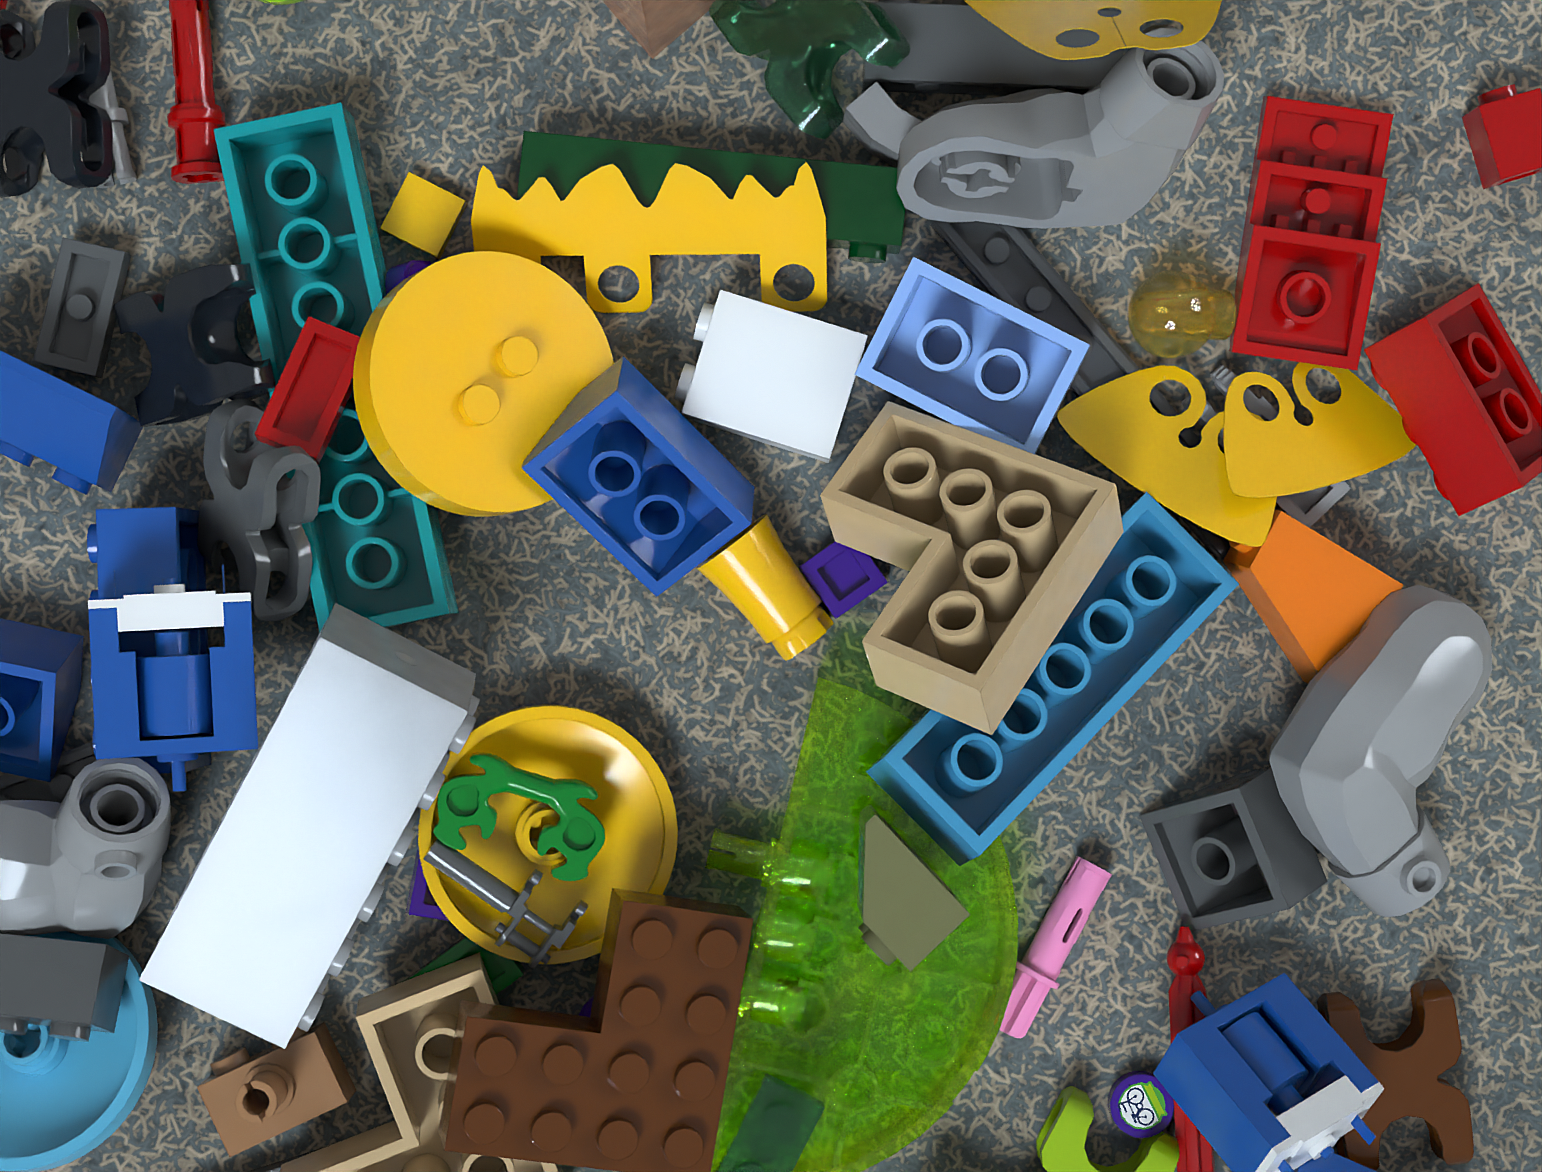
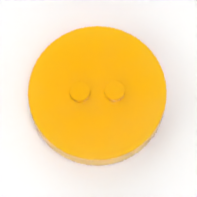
[353,251,614,517]

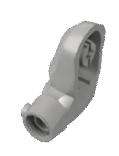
[1269,585,1492,917]
[0,757,171,939]

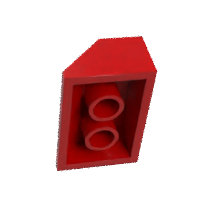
[1364,283,1542,516]

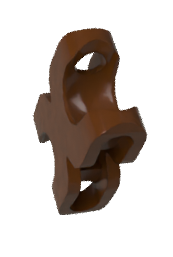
[1317,978,1474,1171]

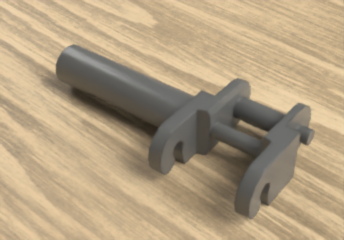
[423,839,588,970]

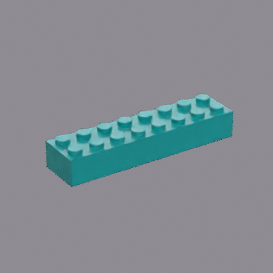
[213,102,459,632]

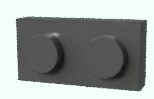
[33,237,132,378]

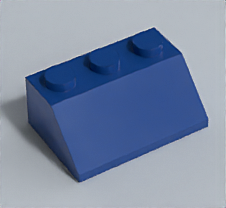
[0,350,143,495]
[522,356,755,597]
[0,618,84,782]

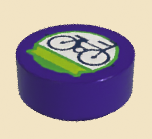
[1108,1071,1174,1138]

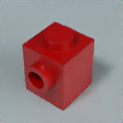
[1462,84,1542,190]

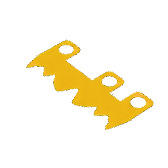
[471,162,827,313]

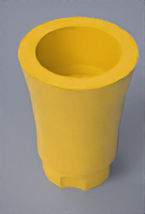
[696,514,834,661]

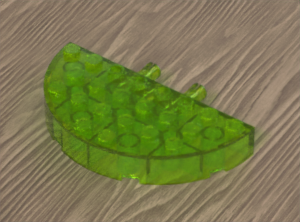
[705,675,1018,1172]

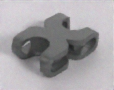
[197,399,321,622]

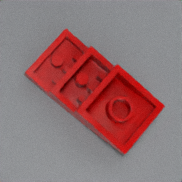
[1229,96,1394,371]

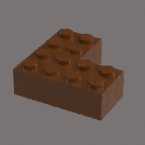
[438,888,754,1172]

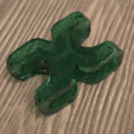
[709,0,911,139]

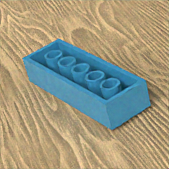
[866,492,1239,866]

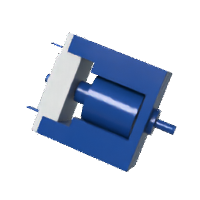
[88,565,258,791]
[1153,973,1385,1172]

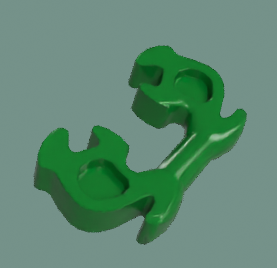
[433,752,605,881]

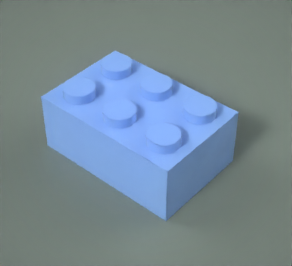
[854,257,1090,454]

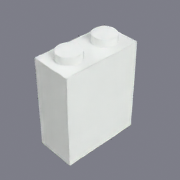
[674,290,868,463]

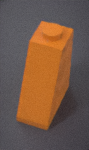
[1223,509,1403,684]

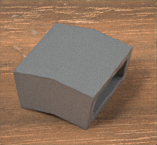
[843,82,921,168]

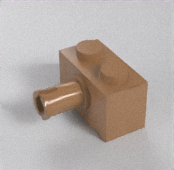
[197,1022,357,1157]

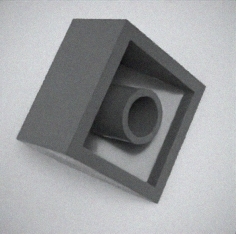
[1139,765,1328,931]

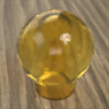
[1127,270,1236,359]

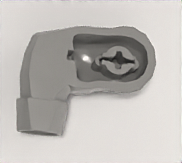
[896,24,1224,229]

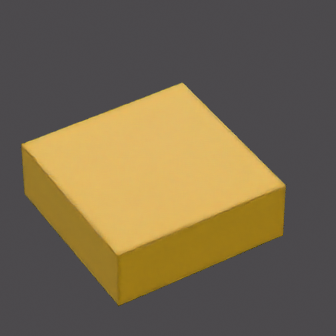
[380,172,468,259]

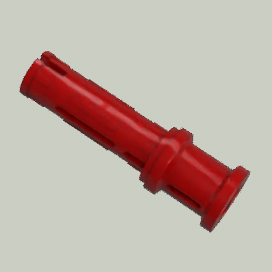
[167,0,226,184]

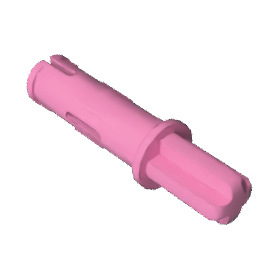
[992,856,1112,1039]

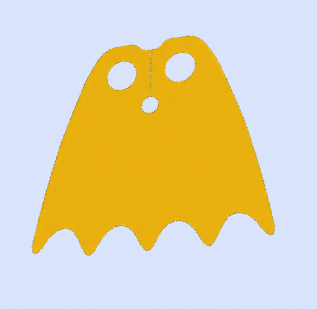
[964,0,1222,60]

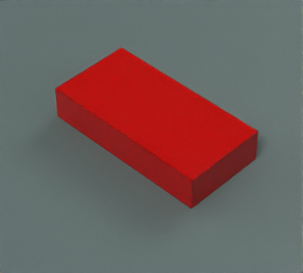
[254,316,360,465]

